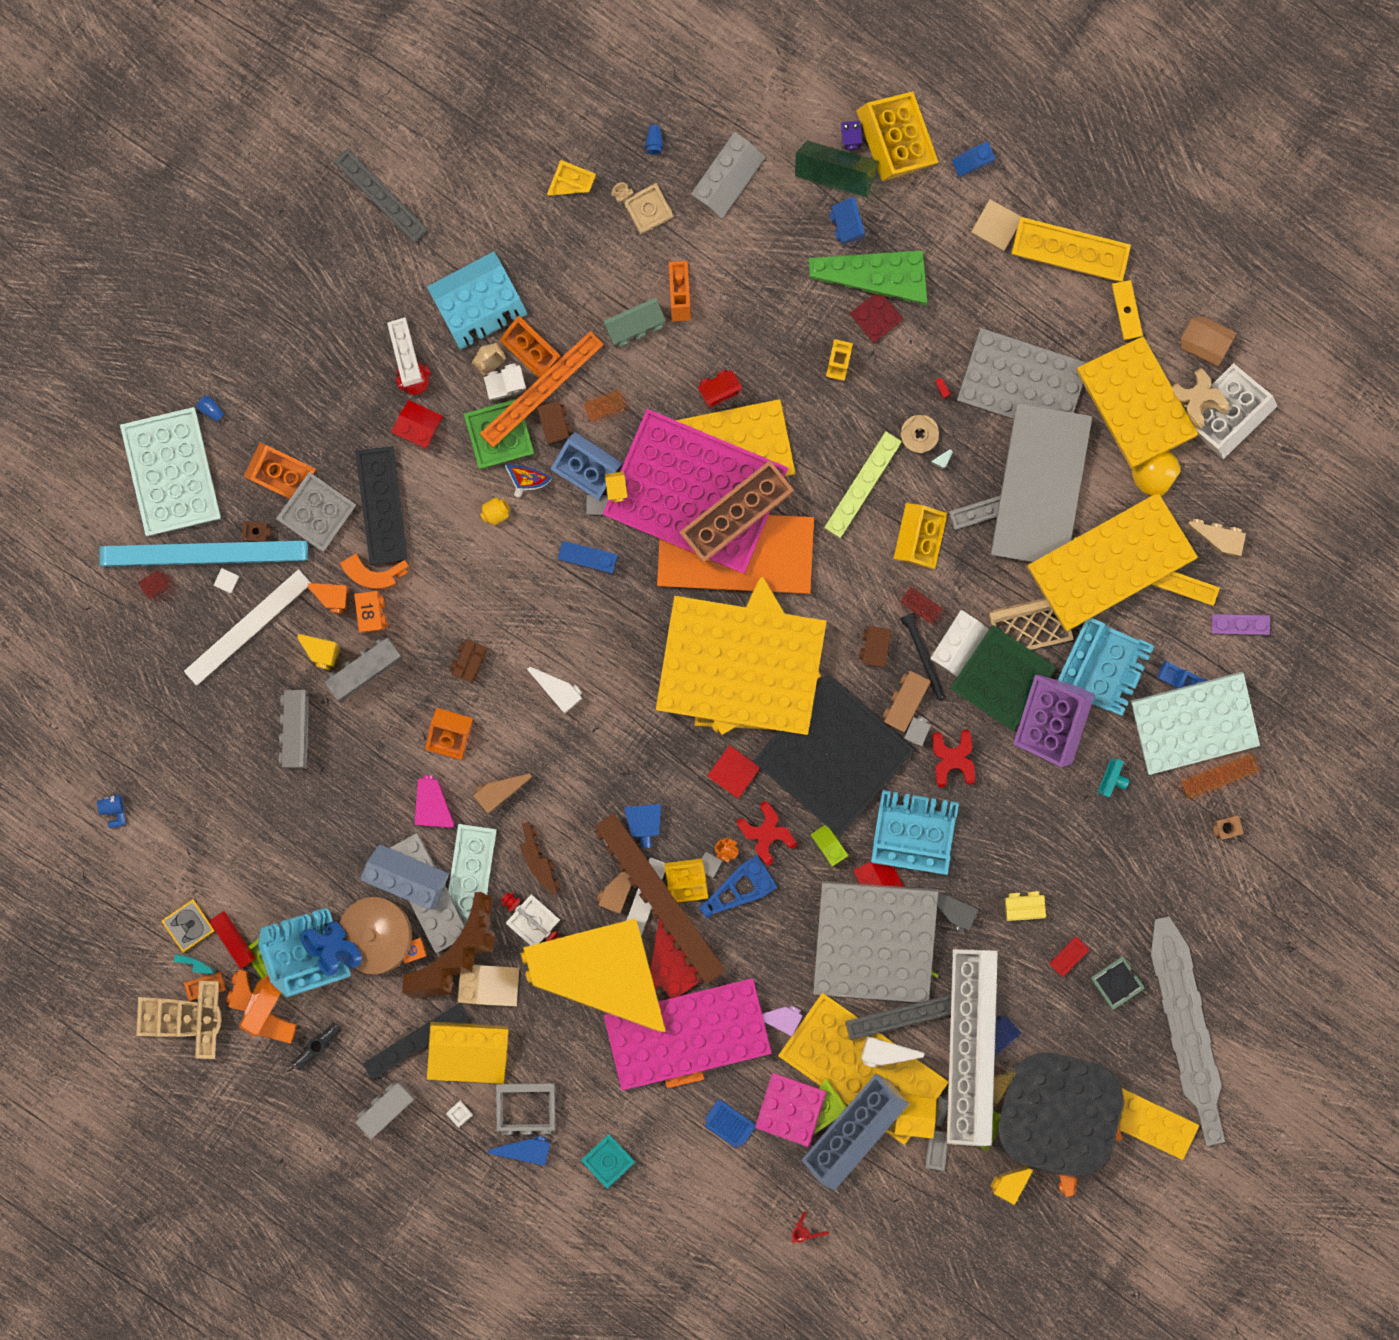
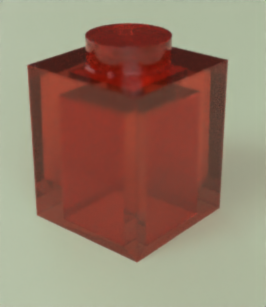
[138,570,170,600]

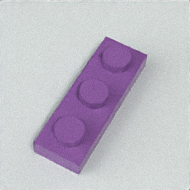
[1211,614,1270,635]

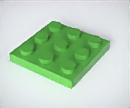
[464,399,534,470]

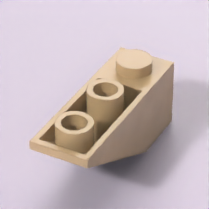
[1187,519,1246,557]

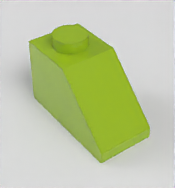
[810,825,848,867]

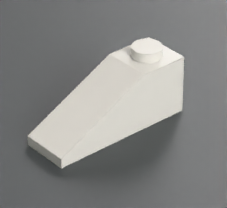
[527,667,582,714]

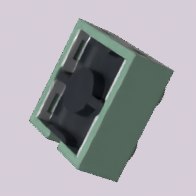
[1090,956,1145,1010]

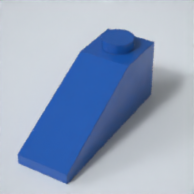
[558,541,618,575]
[488,1135,551,1166]

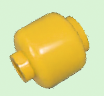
[480,497,510,526]

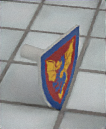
[505,465,552,497]

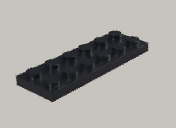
[355,446,408,565]

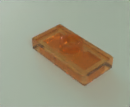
[583,390,626,422]

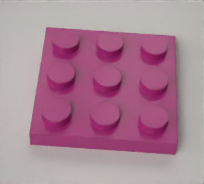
[755,1073,827,1147]

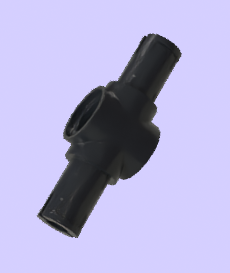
[292,1022,342,1071]

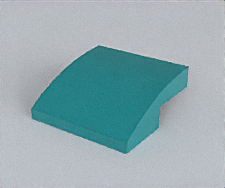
[174,954,217,974]

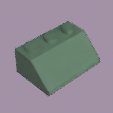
[603,297,666,348]

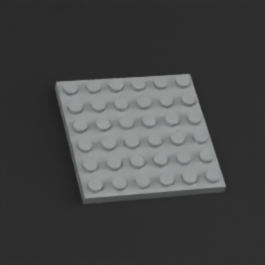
[813,881,938,1002]

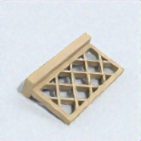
[988,598,1073,650]

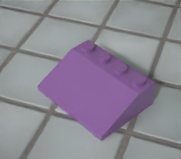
[1013,674,1095,767]

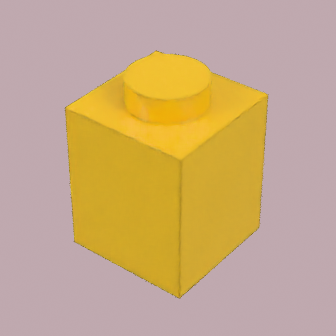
[605,471,627,502]

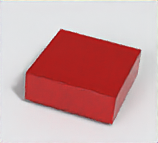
[934,378,950,399]

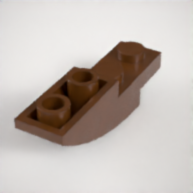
[519,822,560,895]

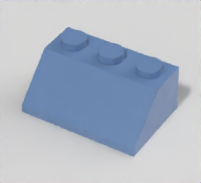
[551,432,623,500]

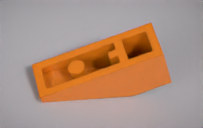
[669,261,691,322]
[239,974,281,1037]

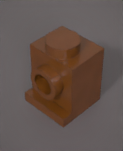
[242,521,271,542]

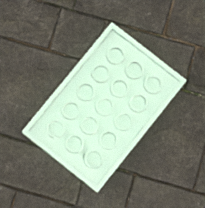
[120,407,221,537]
[1131,672,1260,775]

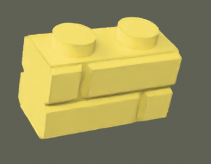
[1004,891,1046,921]

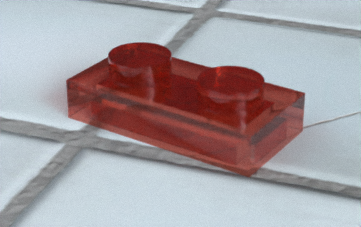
[899,587,942,624]

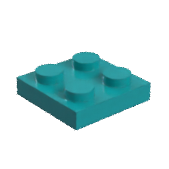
[581,1134,635,1188]

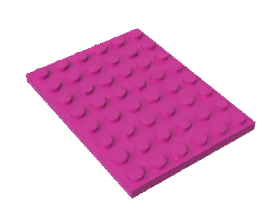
[602,409,788,574]

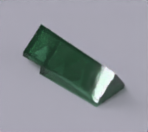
[795,140,879,198]

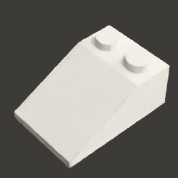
[860,1036,924,1067]

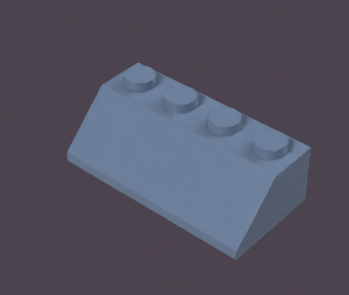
[360,844,449,909]

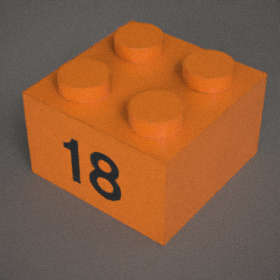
[354,591,388,635]

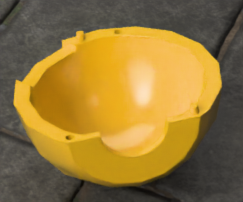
[1132,451,1181,496]

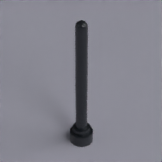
[900,612,944,701]

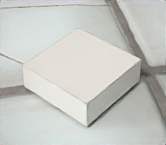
[214,568,240,594]
[446,1100,473,1128]

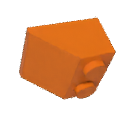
[308,583,350,614]
[425,708,473,760]

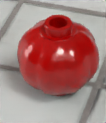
[395,361,431,395]

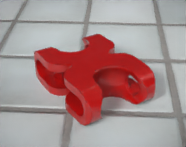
[932,729,975,788]
[736,800,797,866]

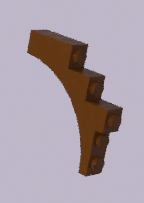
[402,892,495,999]

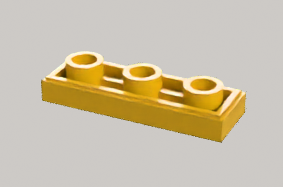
[1112,280,1143,340]

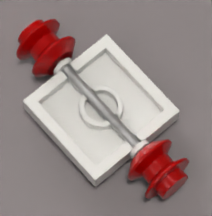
[500,891,560,945]

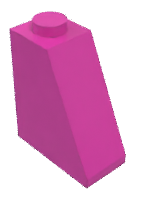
[415,775,454,828]

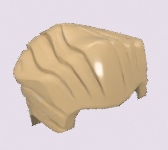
[472,342,506,376]

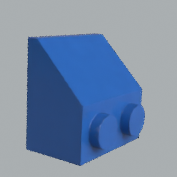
[829,197,865,246]

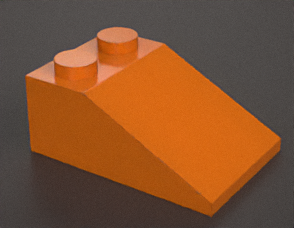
[243,442,316,499]

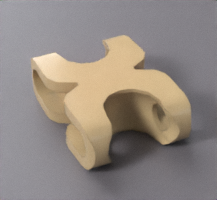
[1172,368,1230,429]

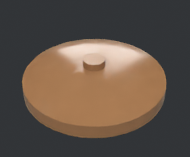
[339,897,412,974]

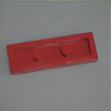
[209,911,256,969]

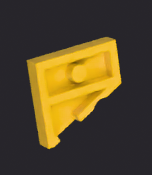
[547,160,596,195]

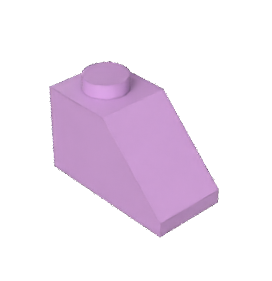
[762,1005,803,1036]

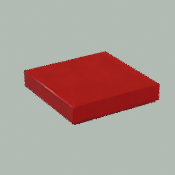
[707,745,760,798]

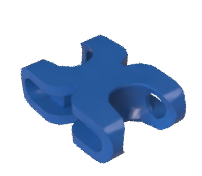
[301,921,362,976]

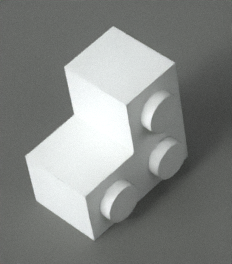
[484,364,526,402]

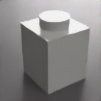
[904,716,931,747]

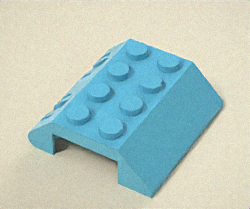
[427,251,528,350]
[1058,618,1155,716]
[871,790,959,875]
[258,908,351,997]

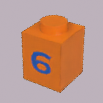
[403,938,428,964]

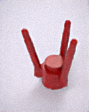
[792,1211,829,1243]

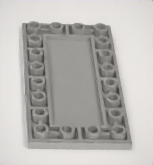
[990,403,1092,562]

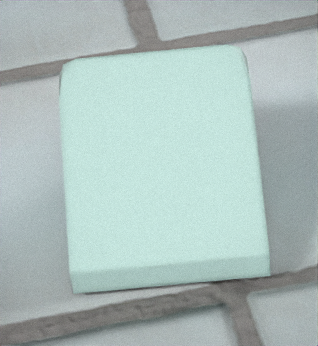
[931,450,953,470]

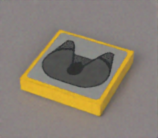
[162,899,215,953]

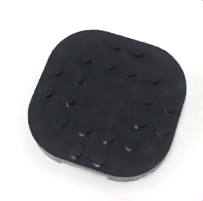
[999,1052,1124,1178]

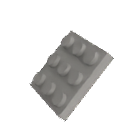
[276,472,356,552]

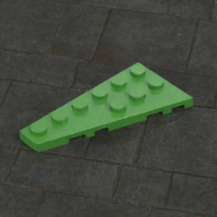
[809,251,927,306]

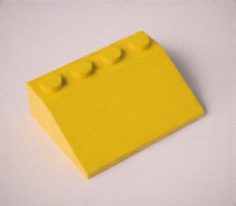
[856,92,939,181]
[427,1022,508,1084]

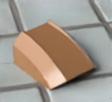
[1181,316,1237,368]

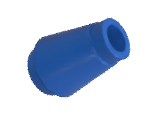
[645,125,664,155]
[195,394,224,422]

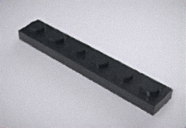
[362,1003,471,1080]

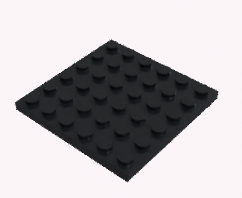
[752,675,915,837]

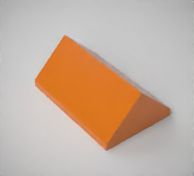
[500,316,561,378]

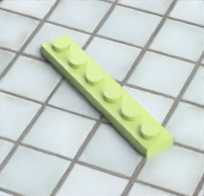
[824,432,902,538]

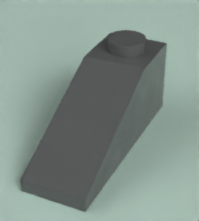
[923,886,978,933]

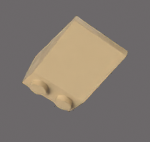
[458,964,520,1006]

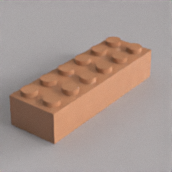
[679,460,794,564]

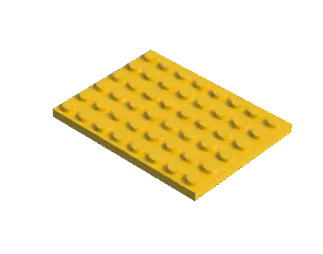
[656,596,827,735]

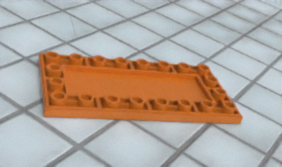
[657,515,814,594]

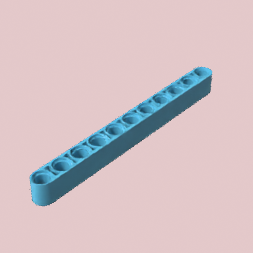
[99,541,308,567]

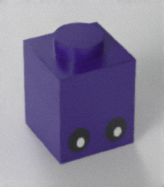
[841,121,862,151]

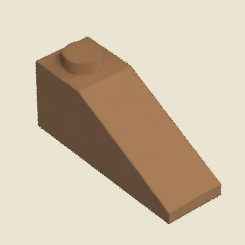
[473,773,533,814]
[597,871,631,914]

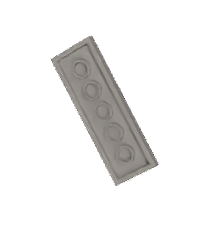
[390,833,465,954]

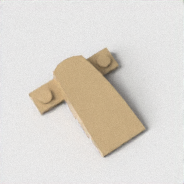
[136,981,222,1059]

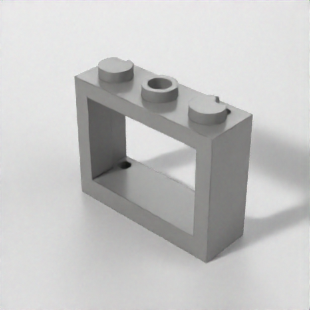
[496,1083,556,1135]

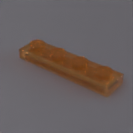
[1180,753,1259,799]

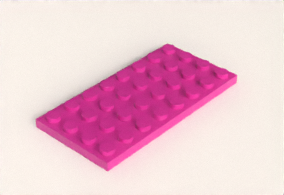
[604,978,772,1090]

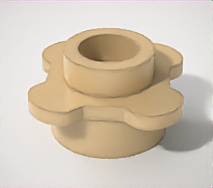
[611,183,633,202]

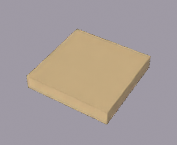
[623,183,674,235]
[971,199,1021,251]

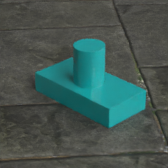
[1097,758,1129,797]

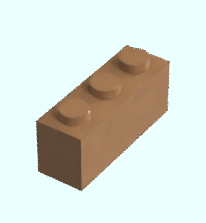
[882,671,931,733]

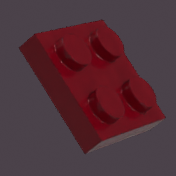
[849,294,903,344]

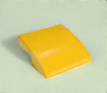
[665,858,708,902]

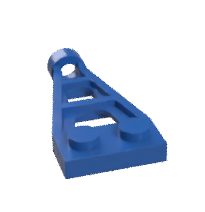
[699,855,778,919]

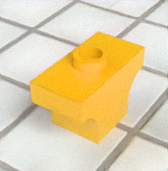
[826,339,853,381]

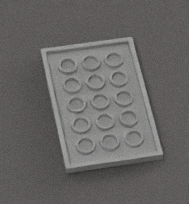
[957,328,1086,420]

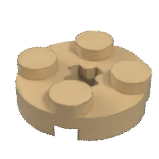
[901,415,939,454]

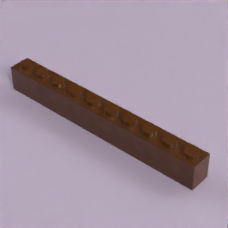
[594,813,726,984]

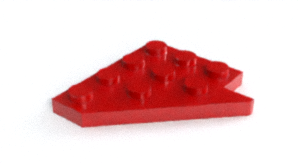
[650,918,700,999]

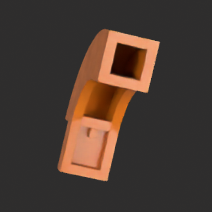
[340,554,410,590]

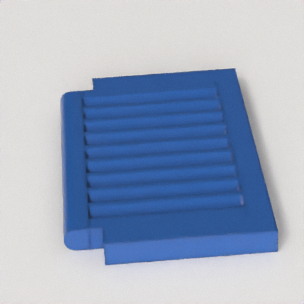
[704,1099,756,1148]

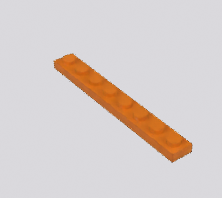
[479,331,604,448]

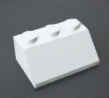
[929,610,989,677]

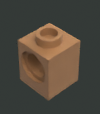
[1212,815,1244,840]

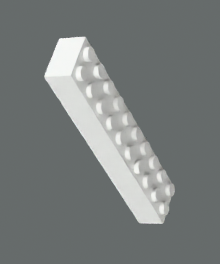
[947,949,998,1146]

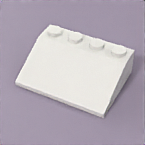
[1185,363,1277,459]

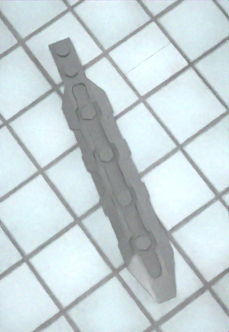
[1151,916,1225,1146]

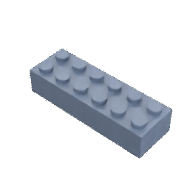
[802,1074,909,1191]

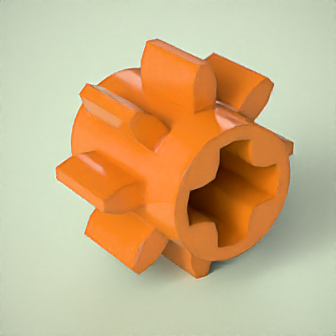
[715,837,738,862]

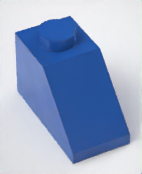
[952,141,995,177]

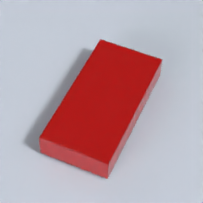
[1049,936,1089,977]

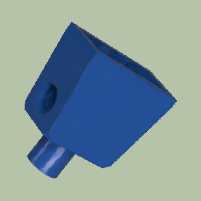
[624,804,661,848]

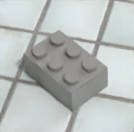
[355,1081,416,1139]

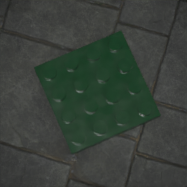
[950,625,1056,731]

